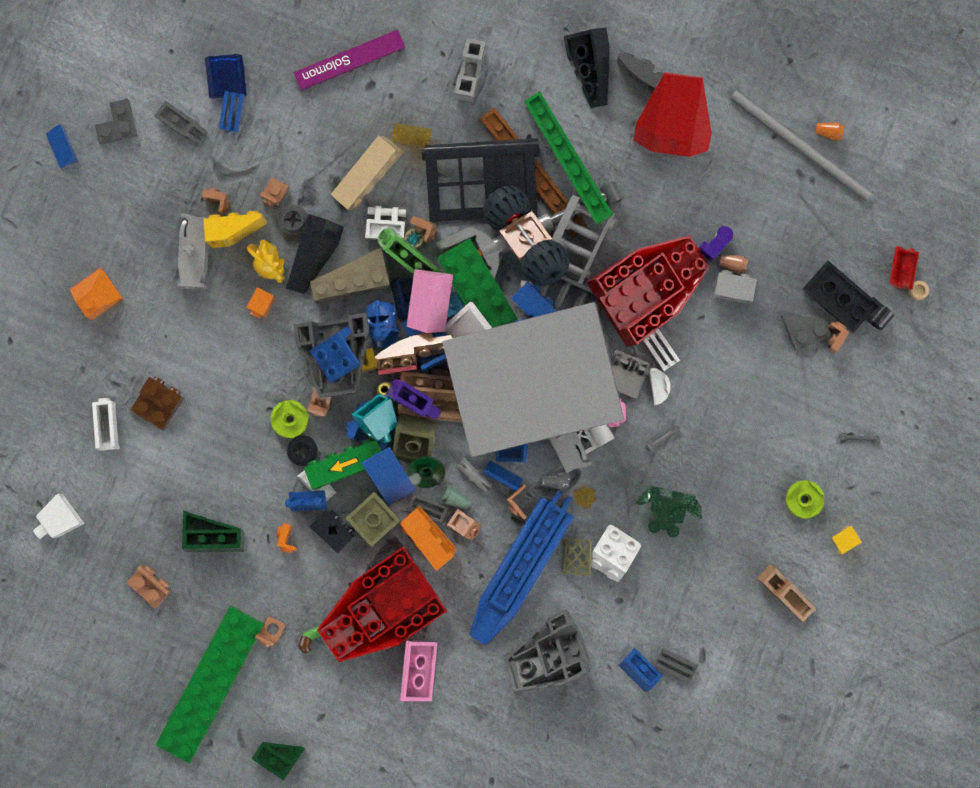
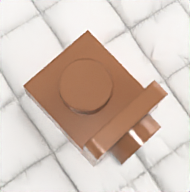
[260,177,289,207]
[410,216,438,243]
[827,322,849,353]
[447,509,482,541]

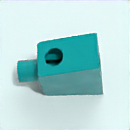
[352,394,397,443]

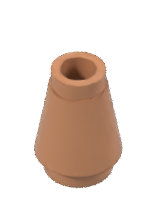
[719,254,749,274]

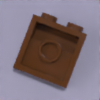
[130,376,184,430]

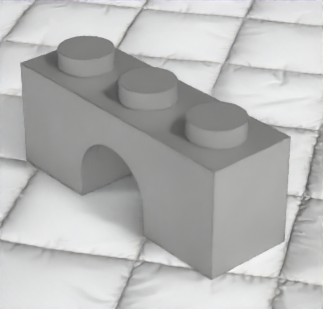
[454,38,486,102]

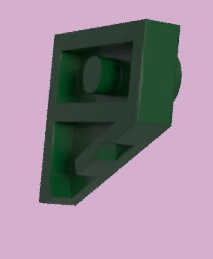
[251,742,305,781]

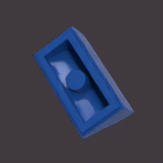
[46,124,78,168]
[483,461,523,491]
[619,648,662,692]

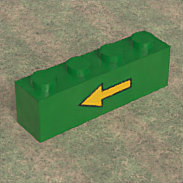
[304,438,382,490]

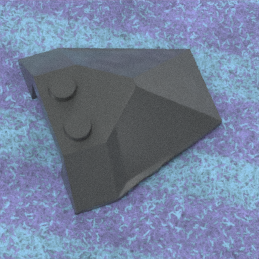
[294,313,369,398]
[504,609,592,693]

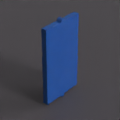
[362,447,416,505]

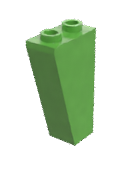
[377,226,444,274]

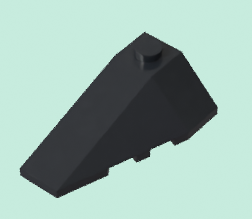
[563,28,610,108]
[286,214,344,294]

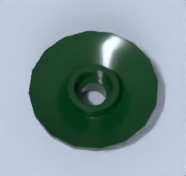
[407,456,446,488]

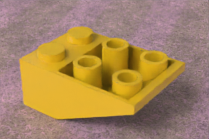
[204,211,267,248]

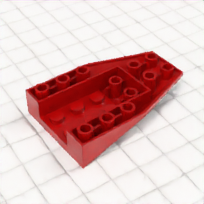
[586,235,710,347]
[317,547,448,662]

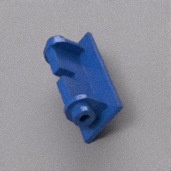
[285,490,327,511]

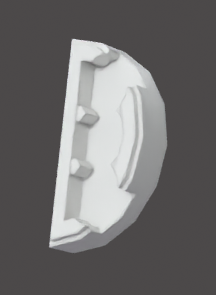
[649,368,671,406]

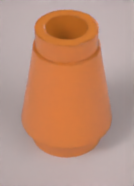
[815,123,844,141]

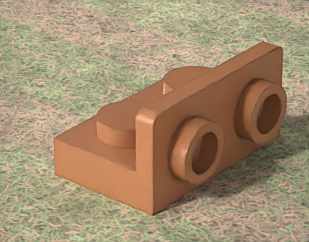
[127,565,172,609]

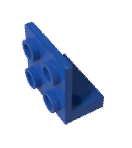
[310,326,360,383]

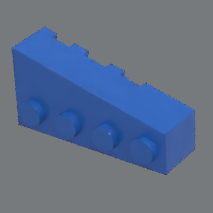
[511,281,562,318]

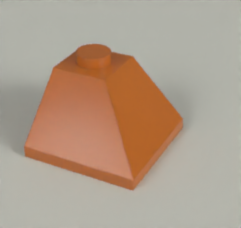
[70,268,123,320]

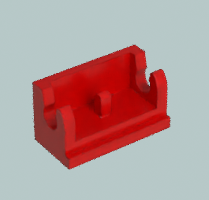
[889,246,919,290]

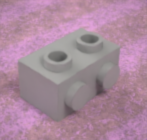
[713,270,757,304]

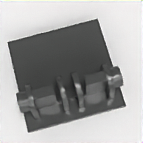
[611,349,651,399]

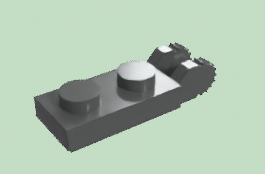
[155,101,208,145]

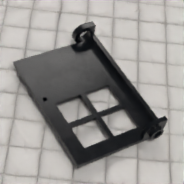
[421,138,540,222]

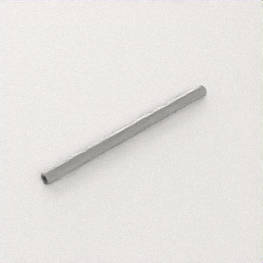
[731,90,872,201]

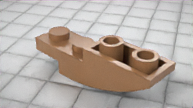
[375,333,452,370]

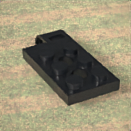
[802,260,894,333]

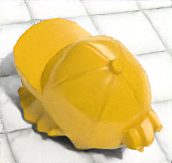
[247,239,285,283]

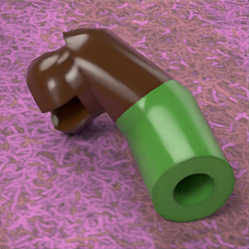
[298,627,321,654]

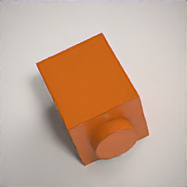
[246,287,276,319]

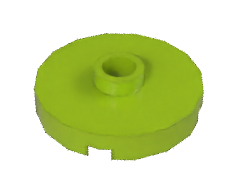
[271,400,309,438]
[785,480,824,519]

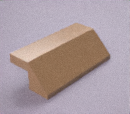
[397,372,462,422]

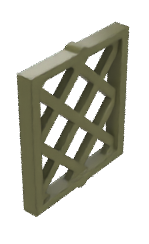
[563,538,593,576]

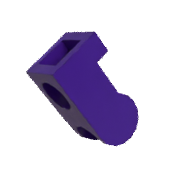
[698,226,733,262]

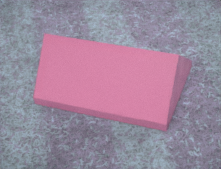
[407,269,453,333]
[400,640,437,701]

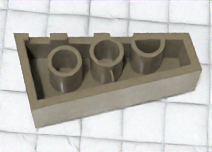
[310,247,391,304]

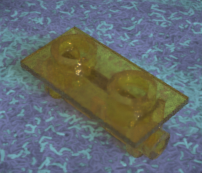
[392,123,432,147]

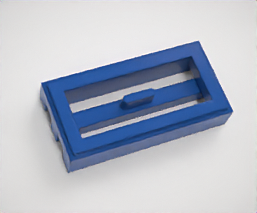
[219,91,245,132]

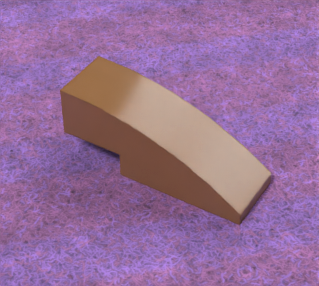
[757,565,816,622]

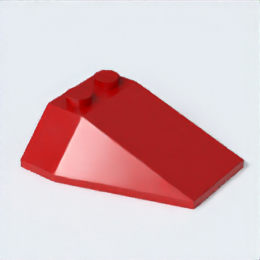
[633,72,712,157]

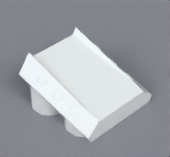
[445,302,492,338]

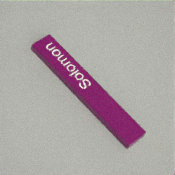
[293,29,405,91]

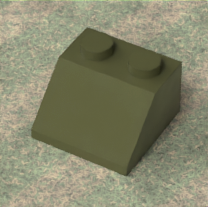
[393,414,438,461]

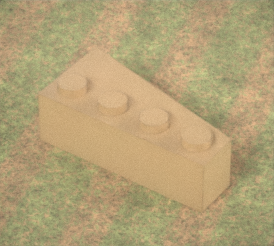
[331,135,404,210]

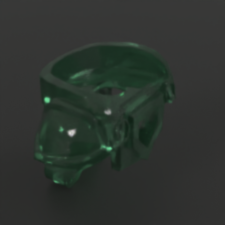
[635,485,703,538]

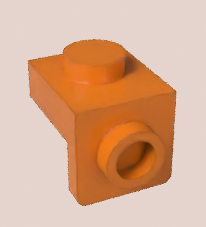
[276,523,298,553]

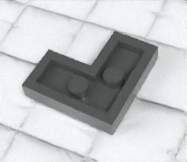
[95,98,137,145]

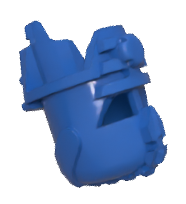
[365,300,399,350]

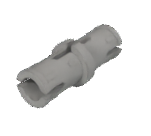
[457,458,493,493]

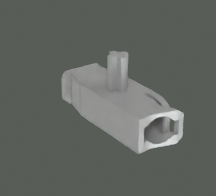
[178,213,209,290]
[549,432,591,473]

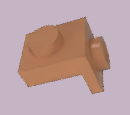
[202,188,231,215]
[307,386,333,417]

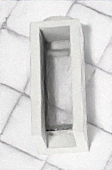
[92,398,120,451]

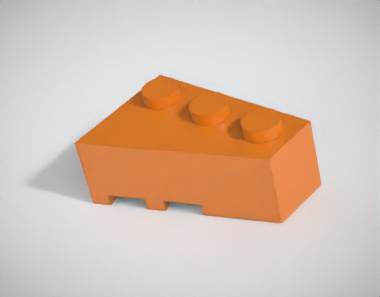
[400,505,457,571]

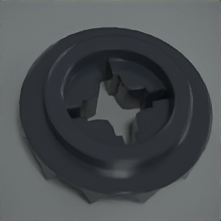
[287,435,318,466]

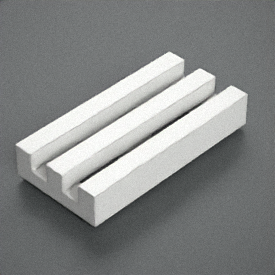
[643,329,680,371]

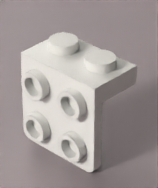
[591,525,641,582]

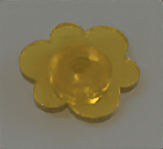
[574,486,596,509]

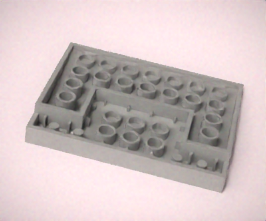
[442,302,624,457]

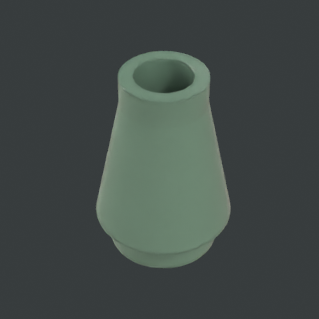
[441,486,471,510]

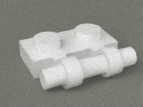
[365,206,406,240]

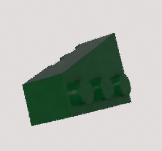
[182,510,245,552]

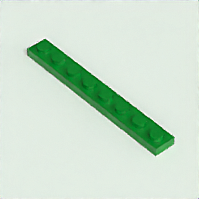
[524,91,614,225]

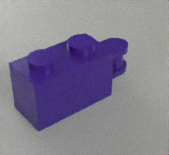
[385,379,441,418]

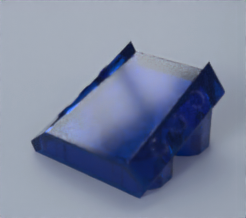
[205,53,247,99]

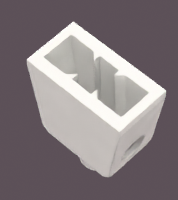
[33,494,84,539]

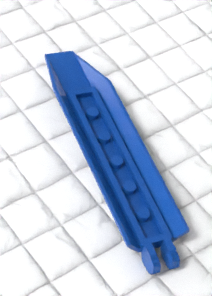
[469,490,574,645]

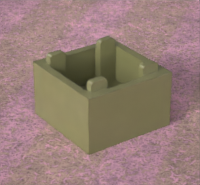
[345,492,402,547]

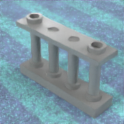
[552,194,616,284]

